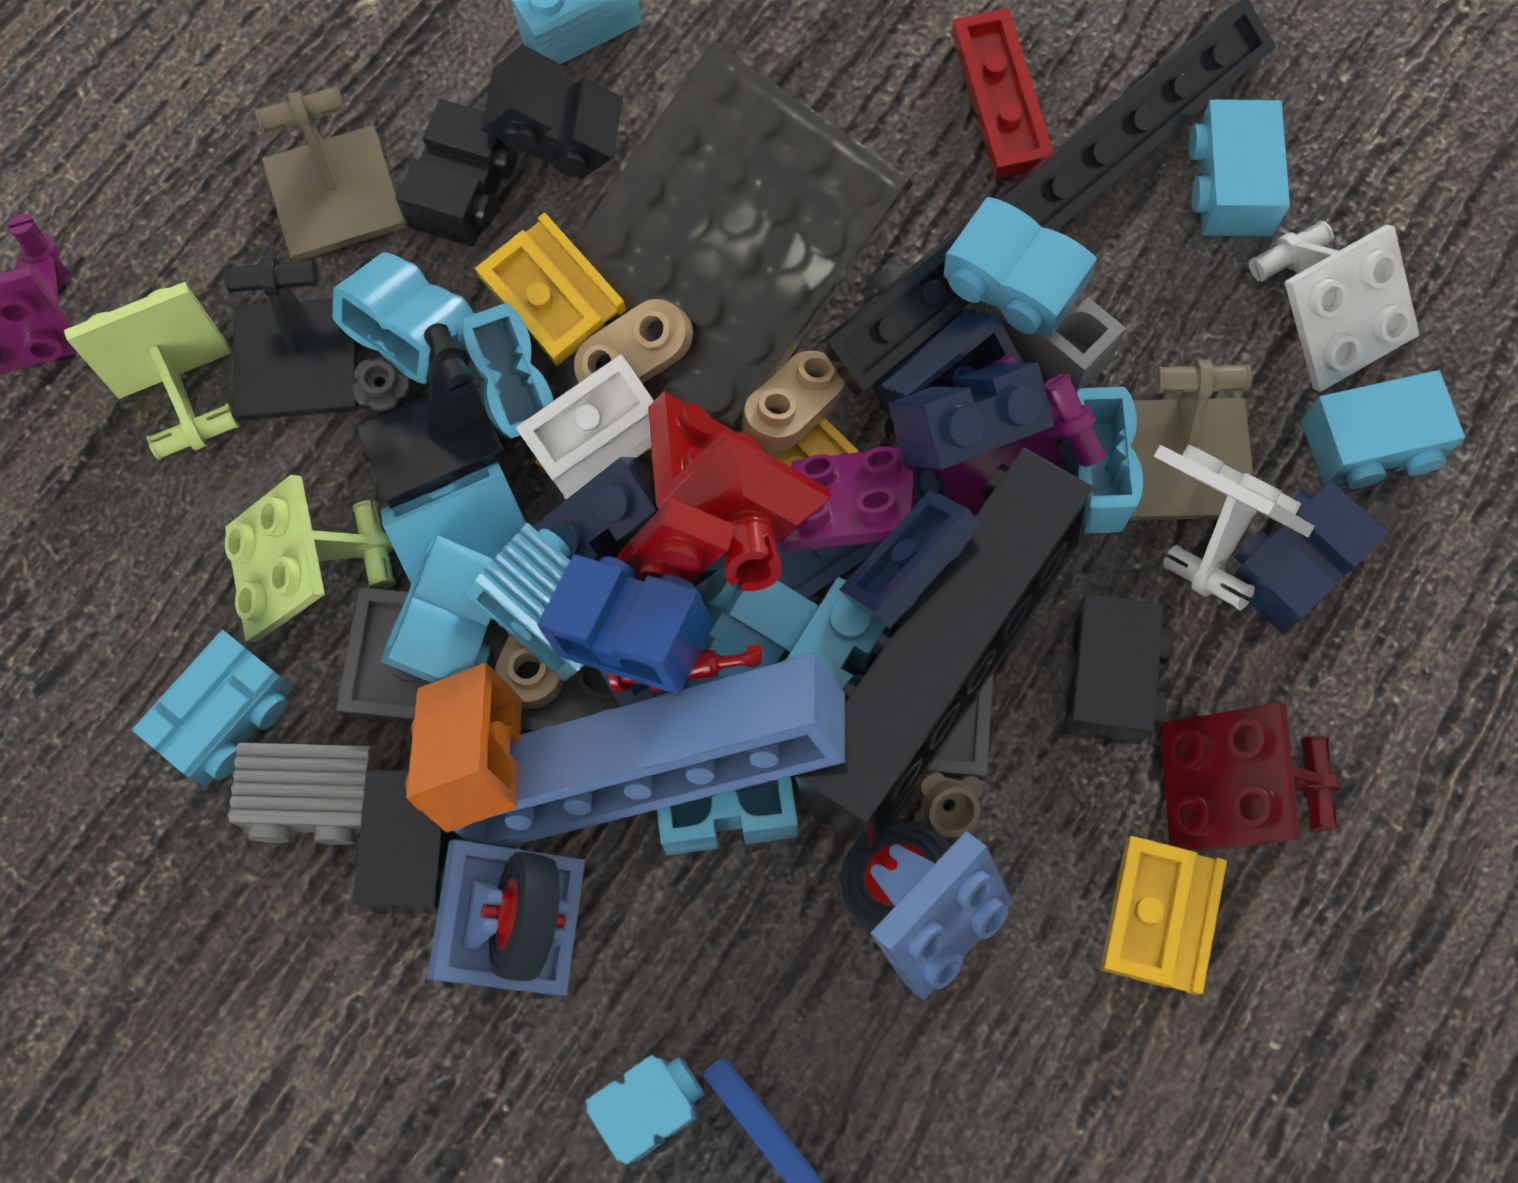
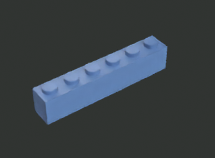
[454,653,845,847]

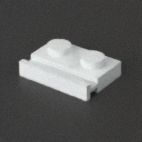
[516,354,654,500]

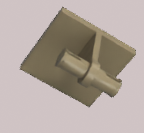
[255,85,407,262]
[1129,359,1258,521]

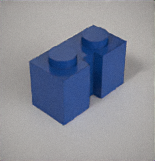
[537,554,714,695]

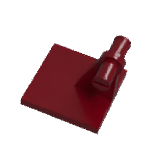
[1160,702,1341,852]

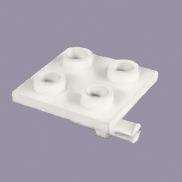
[1249,221,1419,392]
[1154,444,1315,610]

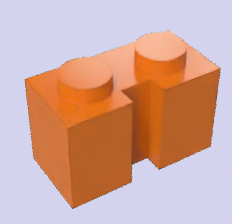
[406,662,522,833]

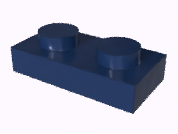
[839,489,982,629]

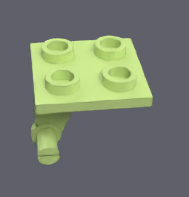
[64,282,239,460]
[225,475,396,642]

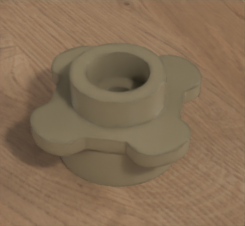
[913,771,983,838]

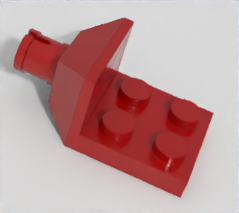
[648,391,831,591]

